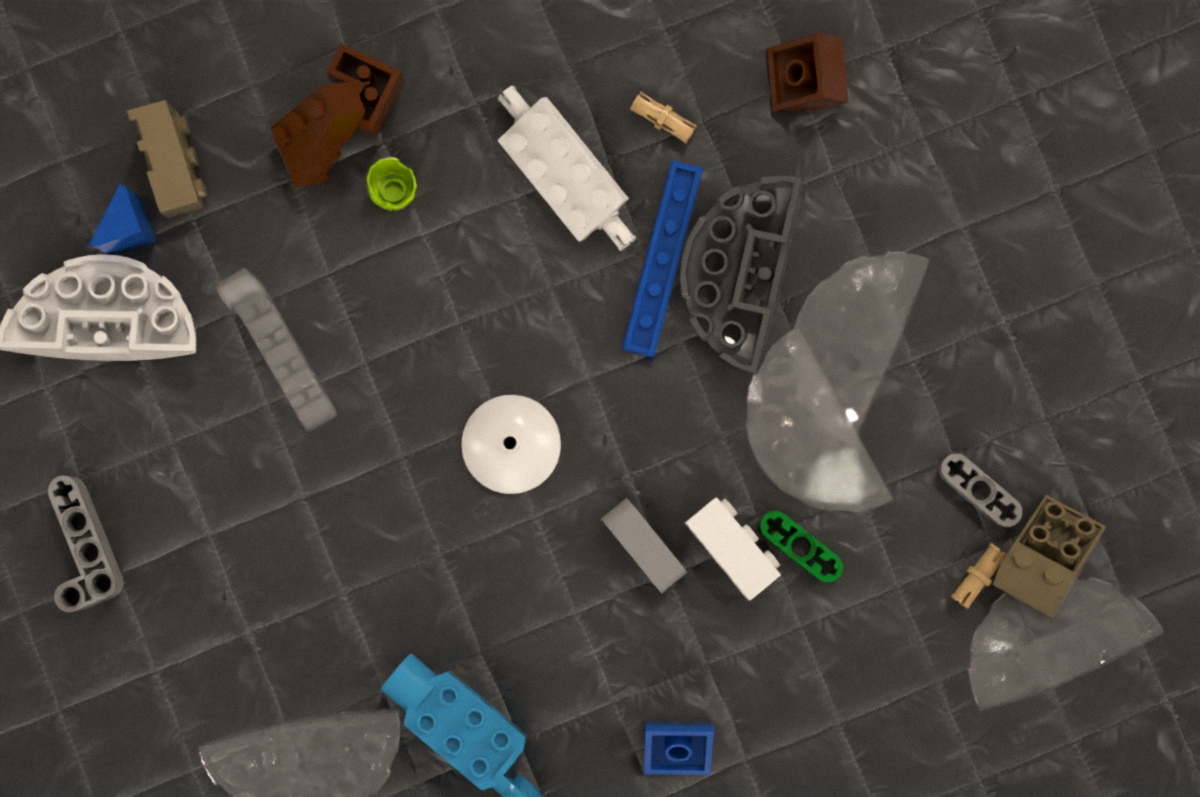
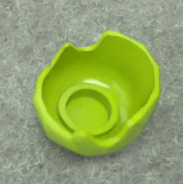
[366,157,417,211]

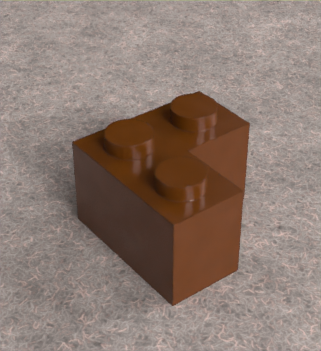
[326,43,405,138]

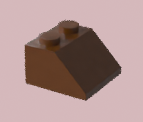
[767,32,848,113]

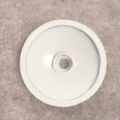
[462,395,561,494]

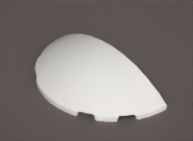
[0,254,197,361]

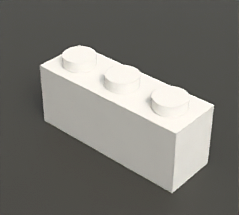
[685,497,781,601]

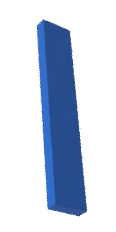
[622,160,703,359]

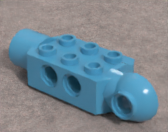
[381,653,543,797]

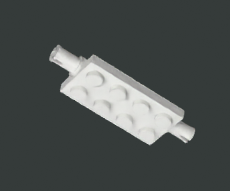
[497,86,636,251]

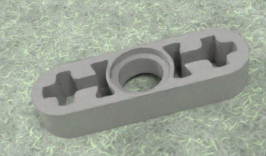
[939,454,1023,527]

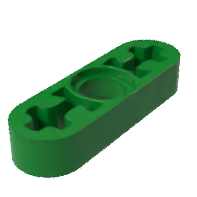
[759,511,843,582]

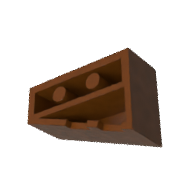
[271,81,366,188]

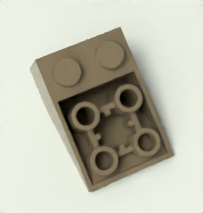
[993,495,1106,618]

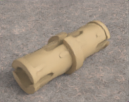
[630,92,697,143]
[951,543,1007,609]

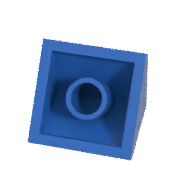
[89,184,156,255]
[644,721,714,775]

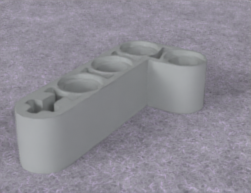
[48,476,124,612]

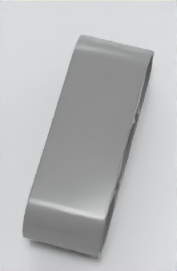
[601,498,687,594]

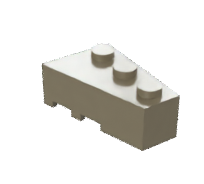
[127,100,207,218]

